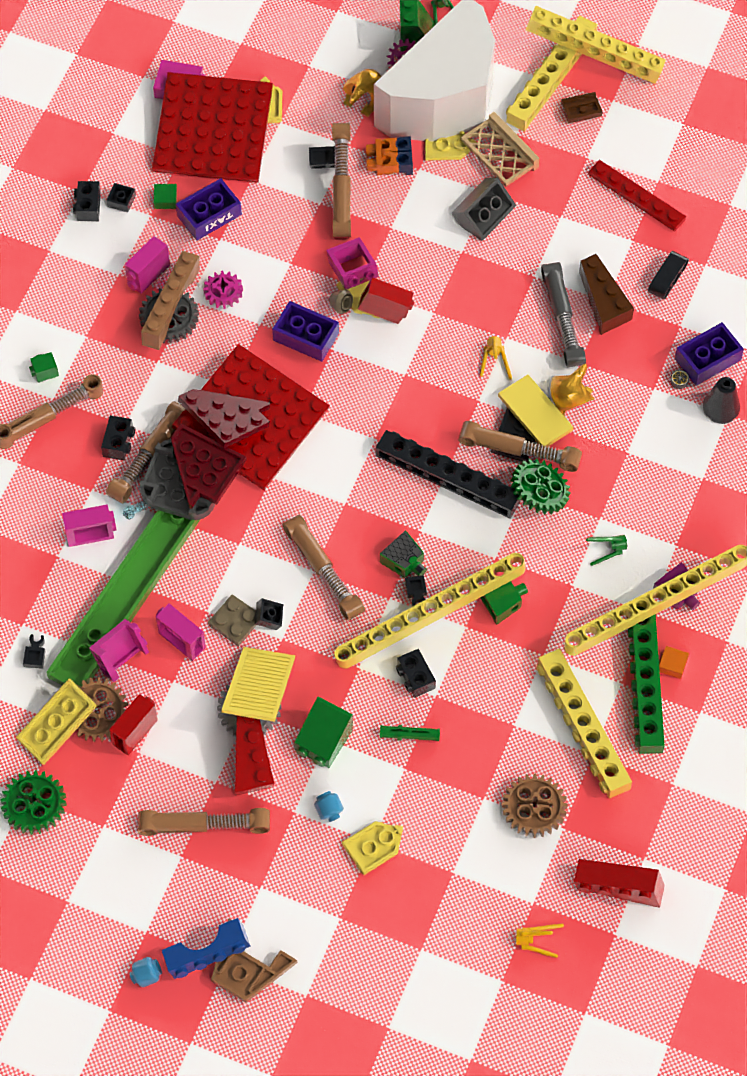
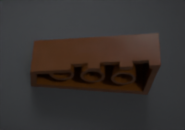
[579,254,634,335]

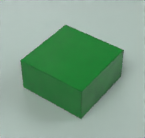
[154,184,177,209]

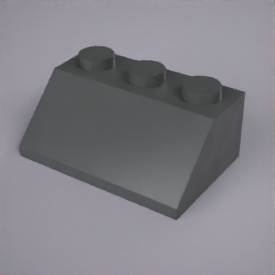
[452,177,517,241]

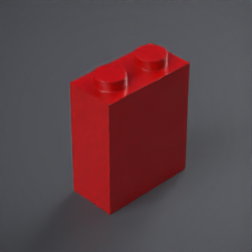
[358,277,415,324]
[109,694,158,756]

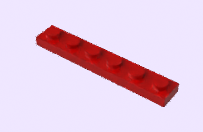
[588,159,686,232]

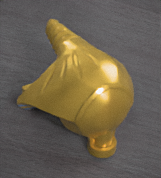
[343,69,382,117]
[550,364,595,415]

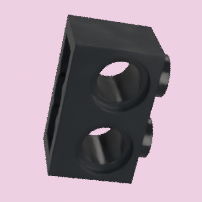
[309,146,335,169]
[73,181,101,222]
[101,415,136,461]
[395,648,436,698]

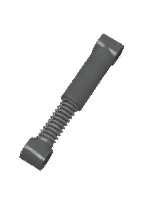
[541,262,586,368]

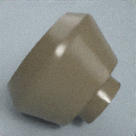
[329,289,353,314]

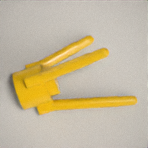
[480,336,512,380]
[516,923,564,958]

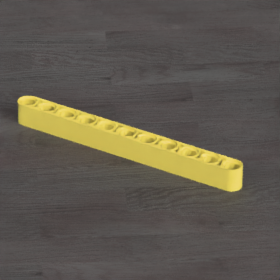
[564,545,747,656]
[334,553,526,669]

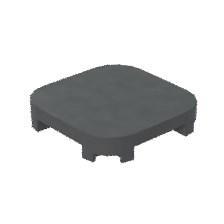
[140,439,216,520]

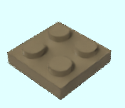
[208,594,257,647]

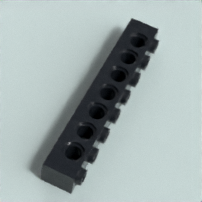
[375,430,521,519]

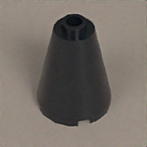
[703,377,740,424]

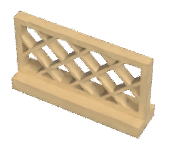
[461,112,540,187]

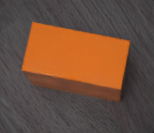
[659,646,689,679]

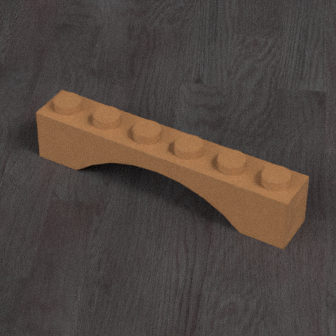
[141,251,200,350]

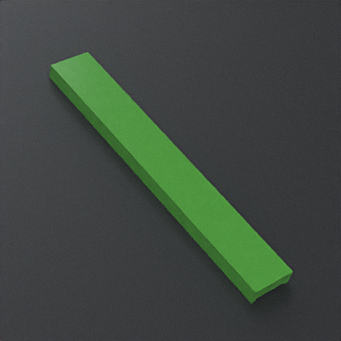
[46,510,201,687]

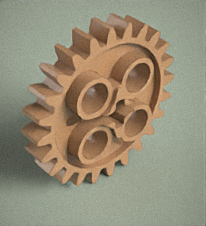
[75,677,129,742]
[502,773,568,838]

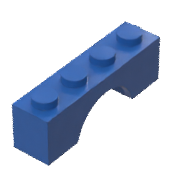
[162,918,251,979]

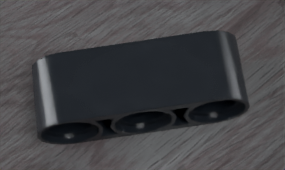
[648,250,689,300]

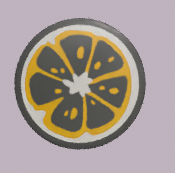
[670,370,689,389]

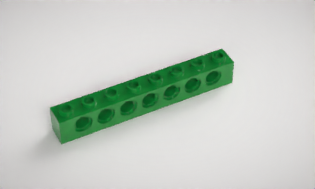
[627,607,665,754]

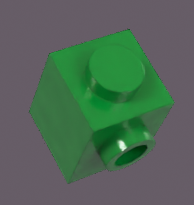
[29,352,59,383]

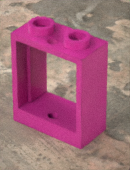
[326,237,379,290]
[62,504,117,547]
[155,603,206,661]

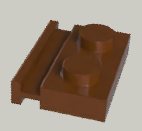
[561,92,603,124]

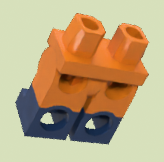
[366,136,413,176]

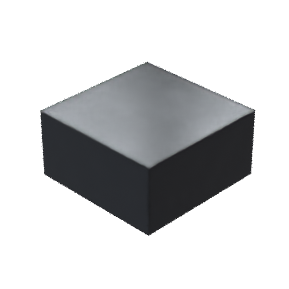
[106,183,136,212]
[255,598,284,630]

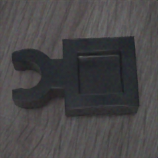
[405,575,427,607]
[23,634,46,669]

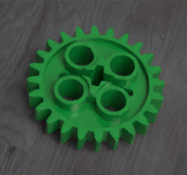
[510,459,571,515]
[0,770,67,835]

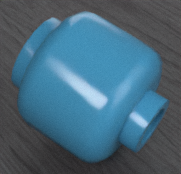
[314,791,344,822]
[129,957,162,988]

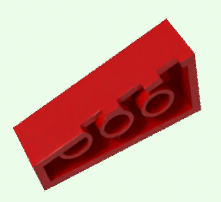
[235,715,275,796]
[574,859,665,908]

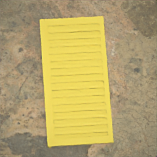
[221,647,295,722]

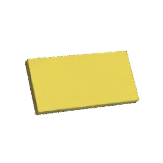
[498,374,574,447]
[16,679,98,765]

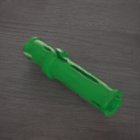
[380,724,440,741]

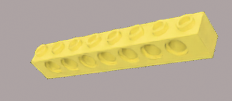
[525,6,666,84]
[506,15,598,132]
[536,648,632,799]

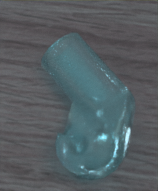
[122,501,147,520]

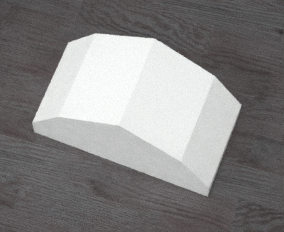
[374,0,495,142]

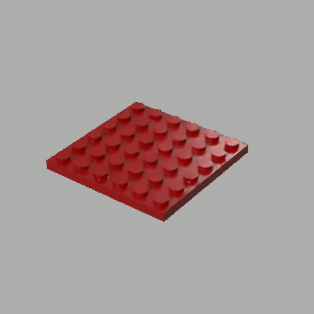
[152,72,273,183]
[172,343,330,491]

